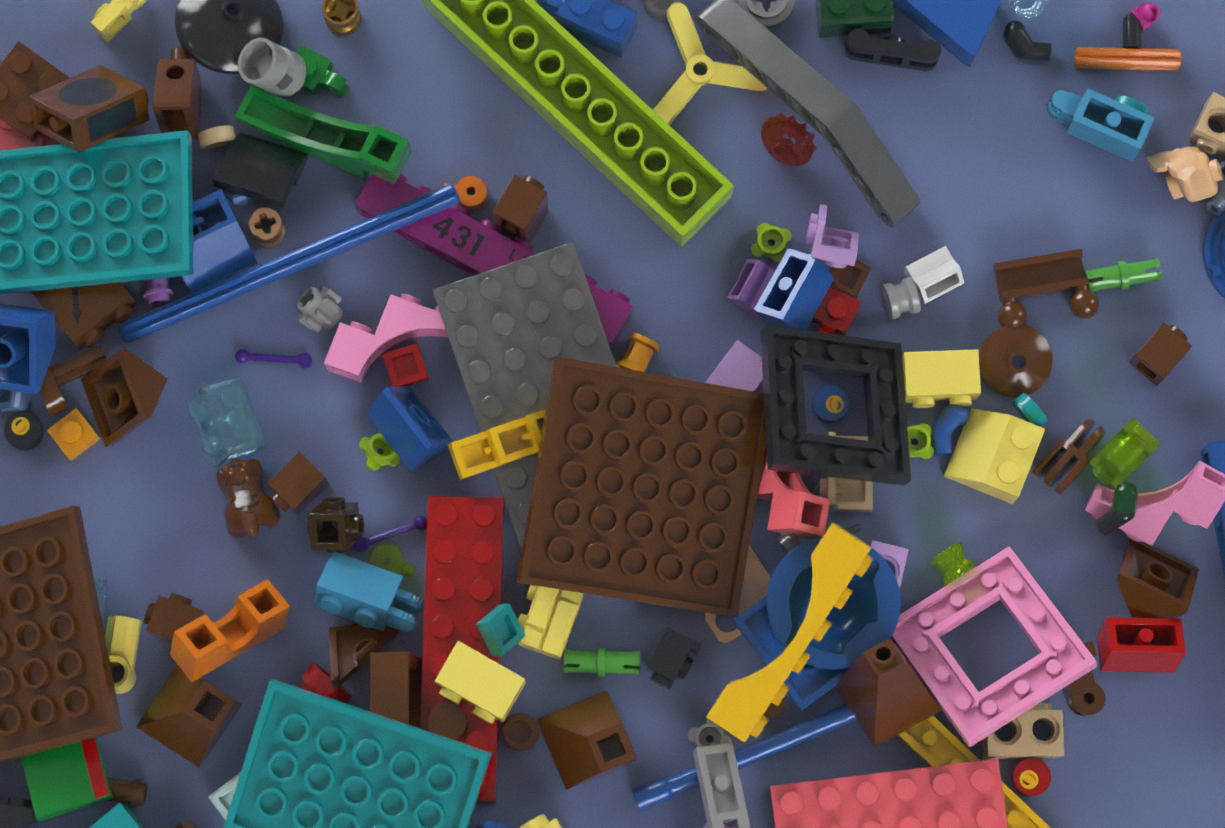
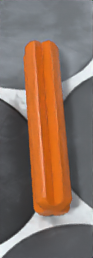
[1073,47,1182,71]

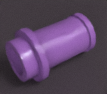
[143,277,173,307]

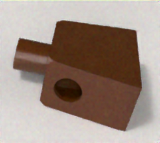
[153,47,202,139]

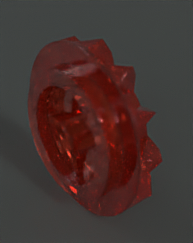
[761,112,817,166]

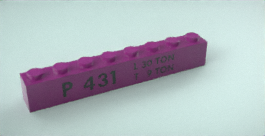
[355,173,633,351]

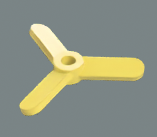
[653,2,767,126]

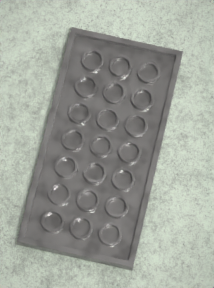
[433,242,616,551]

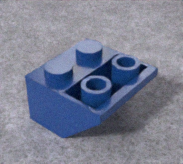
[182,189,258,294]

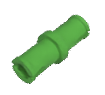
[1084,257,1162,292]
[564,647,640,677]

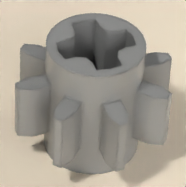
[297,285,343,332]

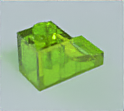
[1089,418,1161,488]

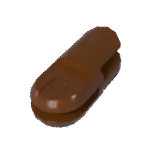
[1032,419,1105,496]

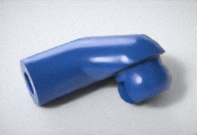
[931,405,969,456]

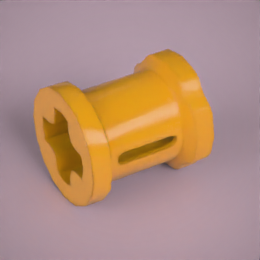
[616,333,660,372]

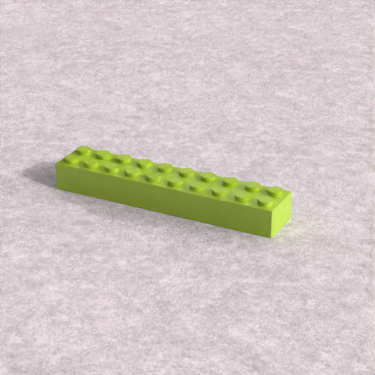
[422,0,734,248]

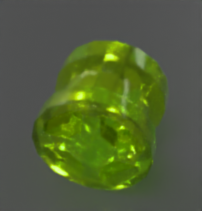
[929,541,977,586]

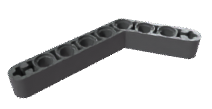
[695,0,921,227]

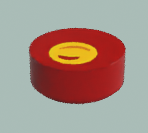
[1011,758,1051,797]

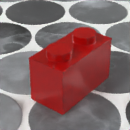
[1096,617,1186,673]

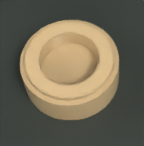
[198,125,236,150]

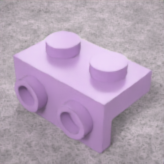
[805,204,859,268]

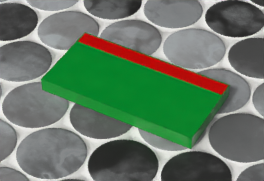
[21,737,113,822]

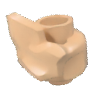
[1146,147,1223,202]

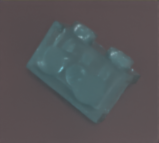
[189,378,267,467]

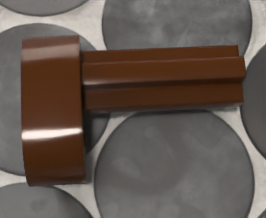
[40,345,107,416]

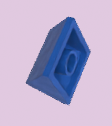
[366,386,453,472]

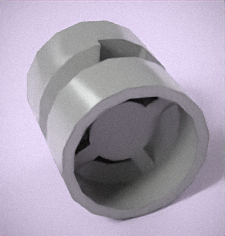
[238,38,306,98]

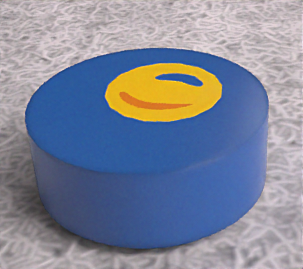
[812,385,849,423]

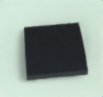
[213,133,308,208]

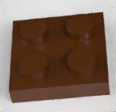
[0,41,70,142]

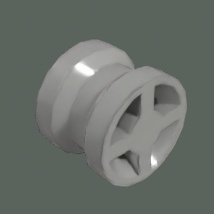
[882,277,921,320]

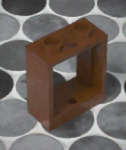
[370,652,422,729]

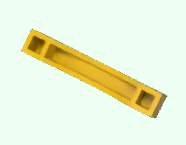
[706,522,874,743]

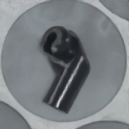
[1003,21,1051,61]

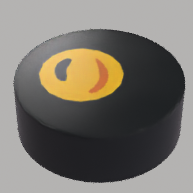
[4,411,44,450]

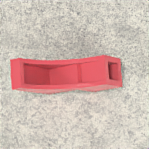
[757,449,830,538]

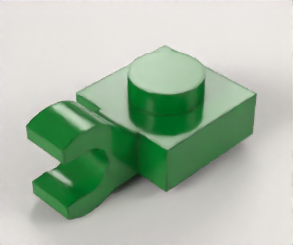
[296,45,349,99]

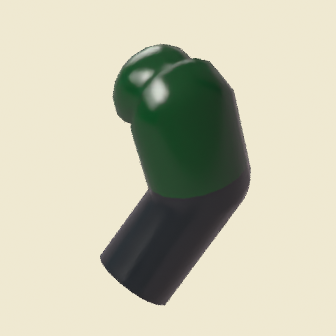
[1096,482,1138,535]

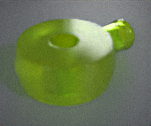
[369,544,415,577]

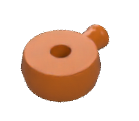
[443,176,489,210]

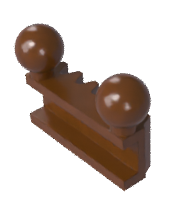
[993,249,1099,327]

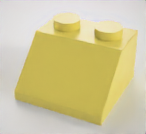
[943,408,1045,504]

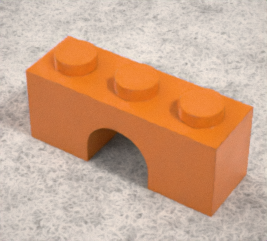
[170,579,290,682]

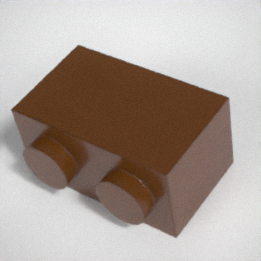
[493,174,548,244]

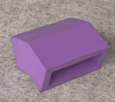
[727,259,775,318]

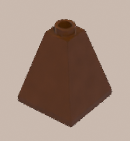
[836,639,941,747]

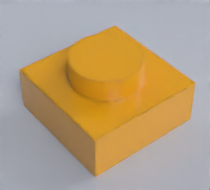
[47,408,101,461]

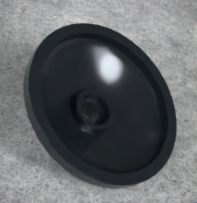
[175,0,284,74]

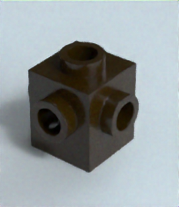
[307,497,364,553]

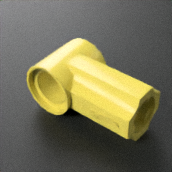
[105,616,142,694]

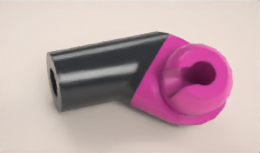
[1122,2,1160,48]

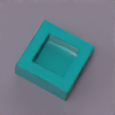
[476,603,526,657]

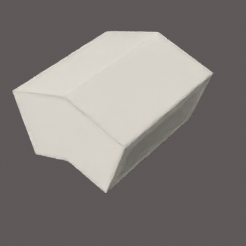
[903,246,964,304]

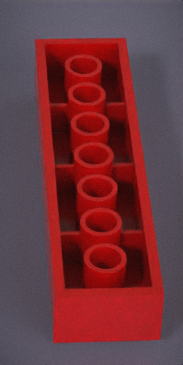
[420,496,505,804]

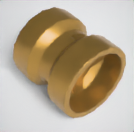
[322,0,361,37]

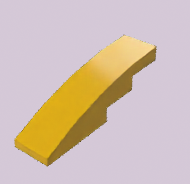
[448,409,546,480]

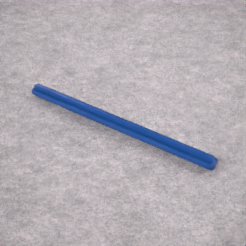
[118,184,460,343]

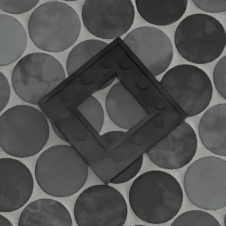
[760,325,911,486]

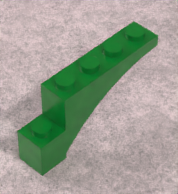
[234,85,411,185]

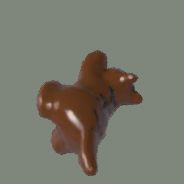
[216,458,280,538]

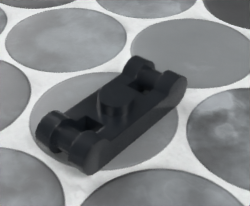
[845,28,941,71]

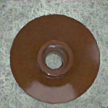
[979,325,1052,397]

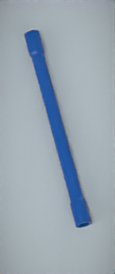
[631,704,857,812]

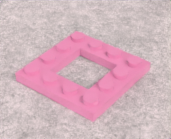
[891,546,1097,748]

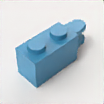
[1046,88,1155,162]
[313,551,425,633]

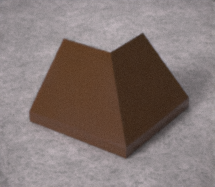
[81,349,168,447]
[1117,538,1199,619]

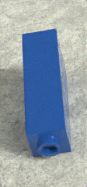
[892,0,1002,67]

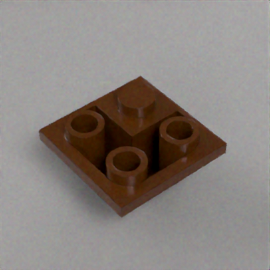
[136,665,242,768]
[537,690,637,790]

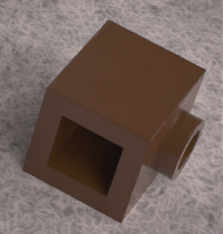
[144,593,206,642]

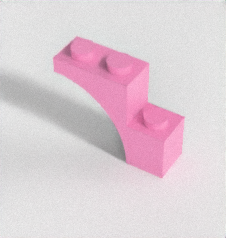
[324,293,449,383]
[1085,461,1225,546]

